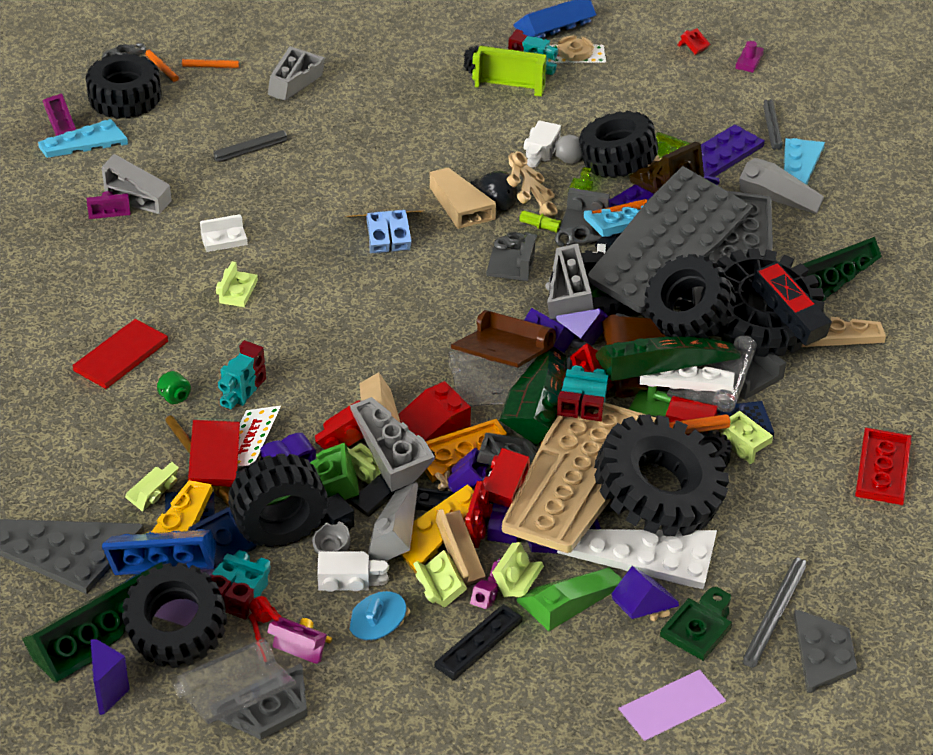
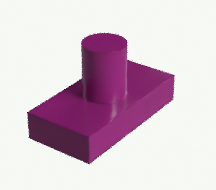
[735,41,764,73]
[42,93,76,136]
[86,191,131,219]

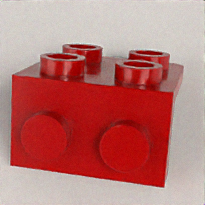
[315,400,364,450]
[465,481,492,548]

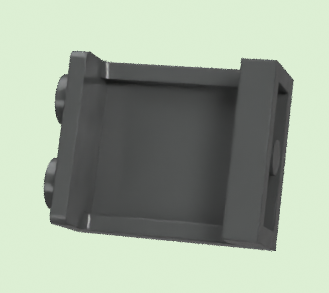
[715,346,786,400]

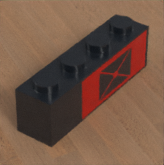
[751,262,832,346]

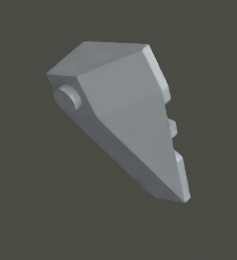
[739,158,824,214]
[350,397,435,492]
[368,482,418,561]

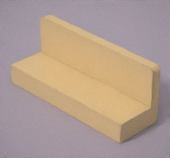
[436,509,486,586]

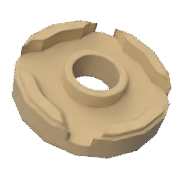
[557,35,593,61]

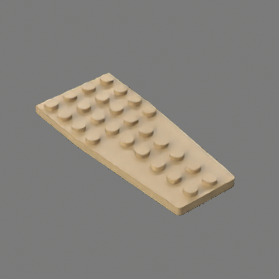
[502,403,656,553]

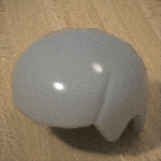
[553,134,583,164]
[312,521,351,554]

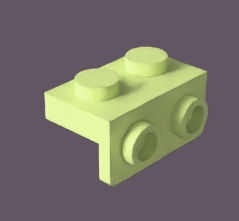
[347,443,381,484]
[125,462,179,512]

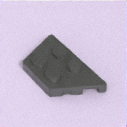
[476,432,538,465]
[794,610,857,693]
[211,663,307,740]

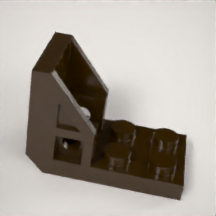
[629,141,704,194]

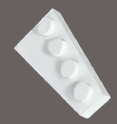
[640,366,735,393]

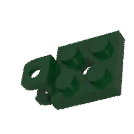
[660,586,732,661]

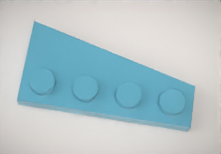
[38,119,128,158]
[784,138,825,185]

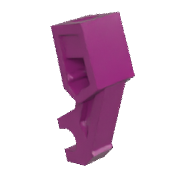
[470,558,502,609]

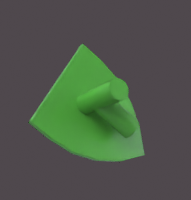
[629,386,675,416]

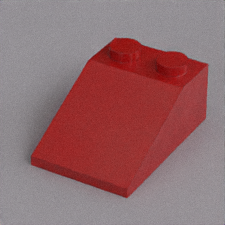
[398,381,471,441]

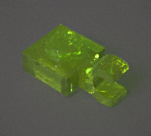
[568,167,593,191]

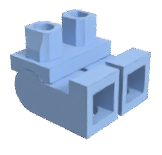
[366,210,411,253]

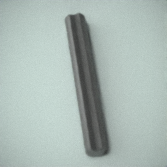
[763,99,783,150]
[213,130,287,162]

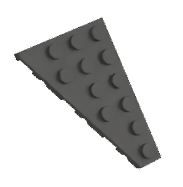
[0,519,144,594]

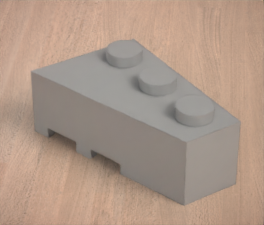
[268,46,325,101]
[102,154,172,214]
[547,244,593,319]

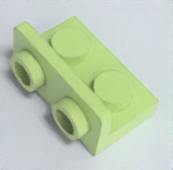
[216,261,258,307]
[719,411,773,464]
[492,542,544,597]
[413,550,467,607]

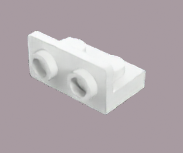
[200,215,248,252]

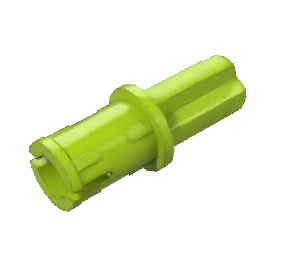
[519,211,561,233]

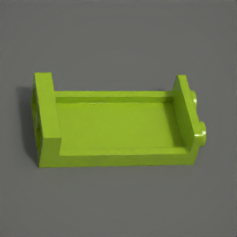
[472,46,547,96]

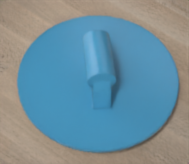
[350,591,406,640]

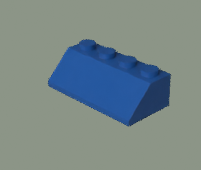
[513,0,596,39]
[102,529,216,575]

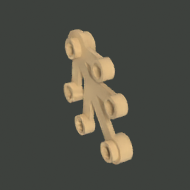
[507,151,558,218]

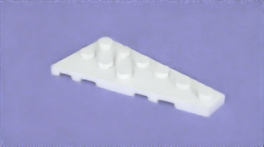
[557,529,717,589]

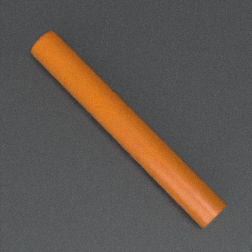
[145,50,179,82]
[182,59,239,68]

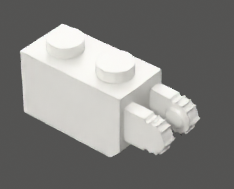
[524,120,561,168]
[318,551,389,592]

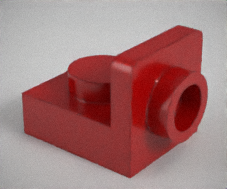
[678,28,711,55]

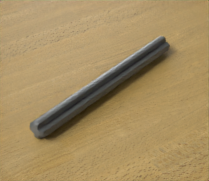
[743,557,807,668]

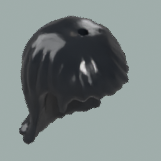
[470,171,518,211]

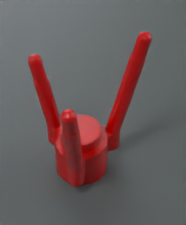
[248,596,282,657]

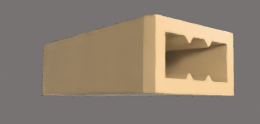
[430,167,496,229]
[359,372,401,423]

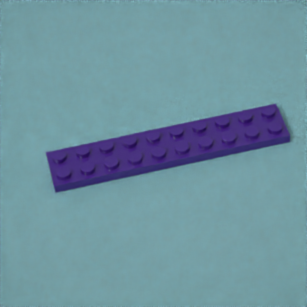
[609,124,765,207]

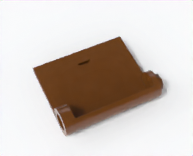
[451,310,556,368]
[602,315,683,398]

